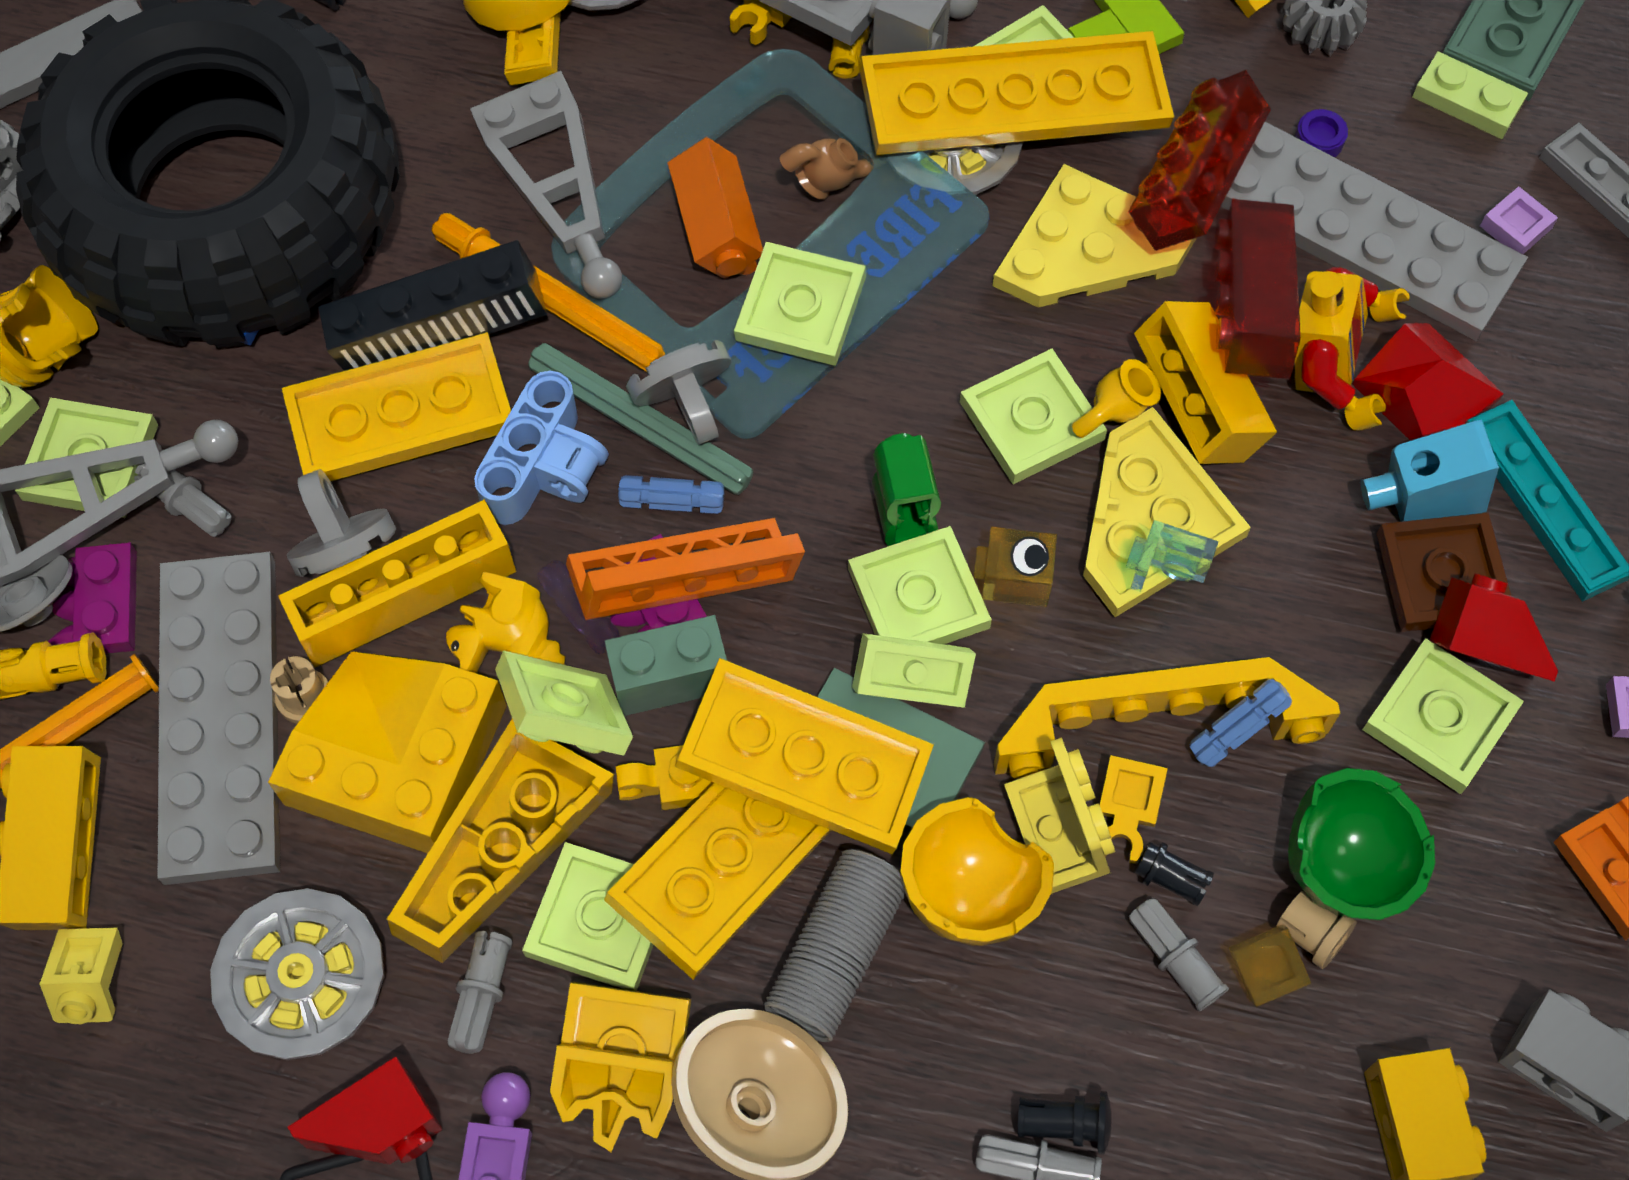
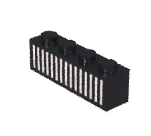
[318,240,547,371]

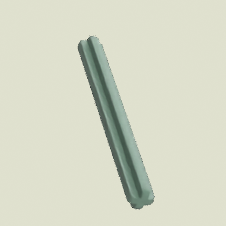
[528,343,754,495]

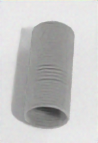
[764,849,906,1042]

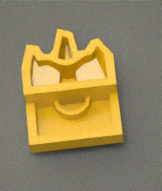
[550,982,691,1152]

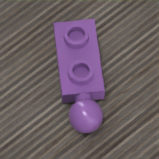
[458,1072,532,1180]

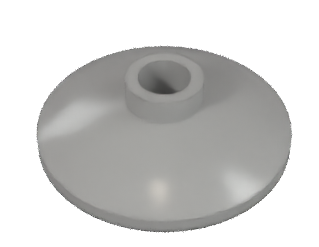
[0,555,72,632]

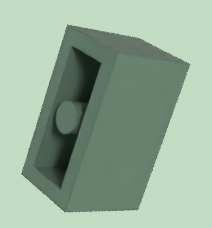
[604,615,727,716]

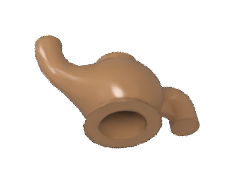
[780,138,887,199]

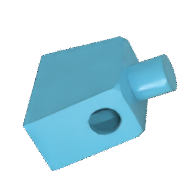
[1361,419,1499,522]

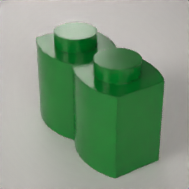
[872,433,941,546]

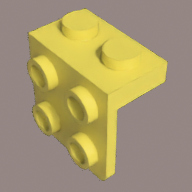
[1004,737,1116,894]

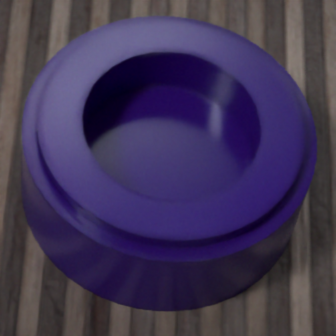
[1295,109,1348,157]

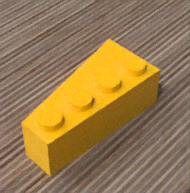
[387,719,614,963]

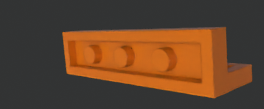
[566,518,805,620]

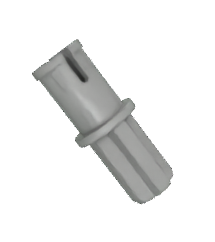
[134,463,231,537]
[1129,898,1229,1012]
[447,931,513,1054]
[976,1135,1102,1180]

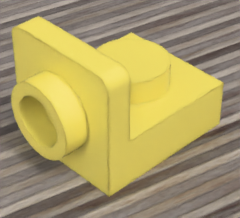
[40,928,123,1024]

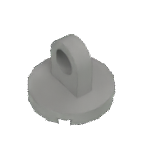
[626,340,732,445]
[286,469,396,577]

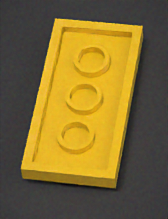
[282,332,511,482]
[675,658,934,854]
[604,783,832,980]

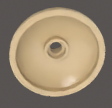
[672,1009,848,1180]

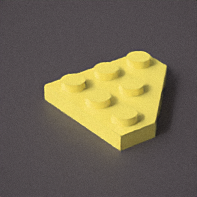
[993,164,1200,308]
[1083,407,1251,617]

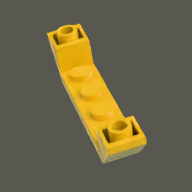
[993,657,1340,779]

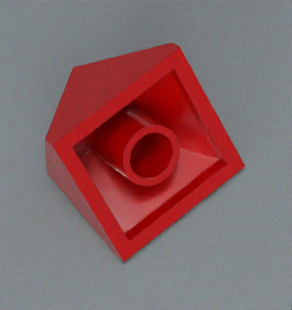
[1352,323,1504,441]

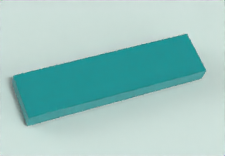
[1465,400,1629,602]

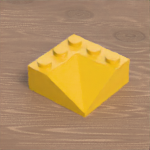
[268,652,507,853]

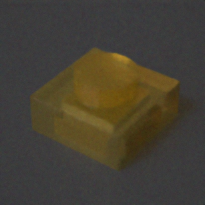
[1229,924,1311,1007]

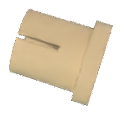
[270,656,328,724]
[1276,891,1357,969]

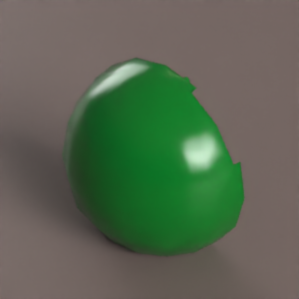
[1288,768,1435,920]

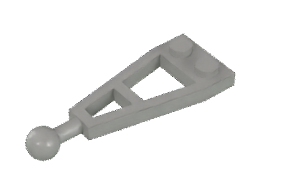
[470,71,622,299]
[0,419,238,586]

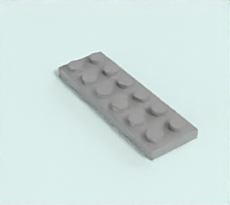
[1206,118,1528,341]
[157,552,280,885]

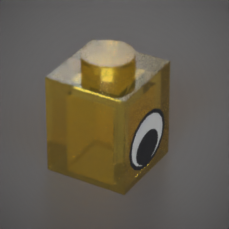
[973,527,1057,607]

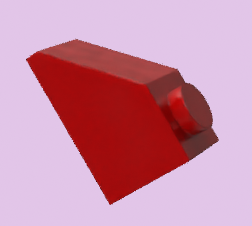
[1430,573,1558,682]
[287,1056,443,1165]

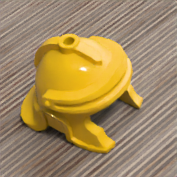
[0,265,98,388]

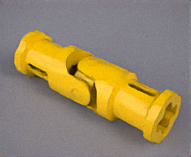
[0,632,107,700]

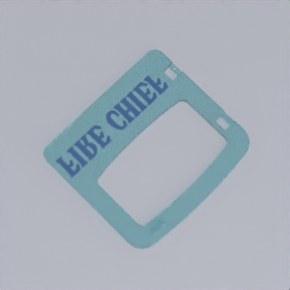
[551,49,989,439]

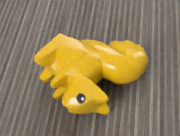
[446,572,565,674]

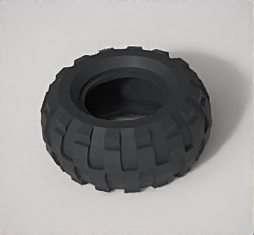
[16,0,400,348]

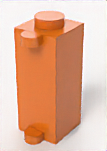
[667,137,763,279]

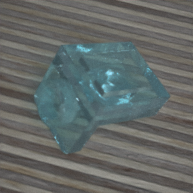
[1126,520,1219,592]

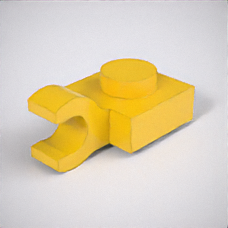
[616,745,714,810]

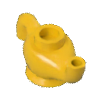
[1072,359,1161,438]

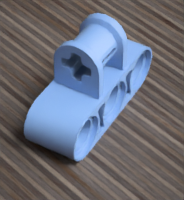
[474,371,609,525]

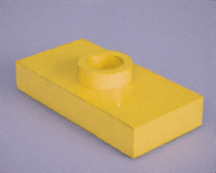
[504,11,561,85]

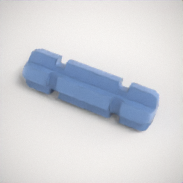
[618,475,725,514]
[1190,679,1292,767]

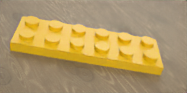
[859,31,1174,155]

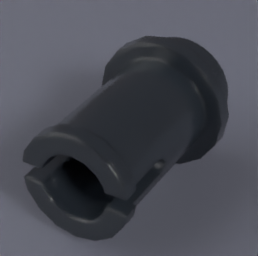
[1134,842,1214,906]

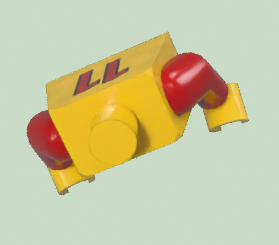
[1294,267,1410,430]

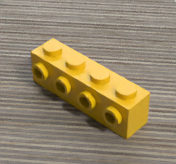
[278,499,516,668]

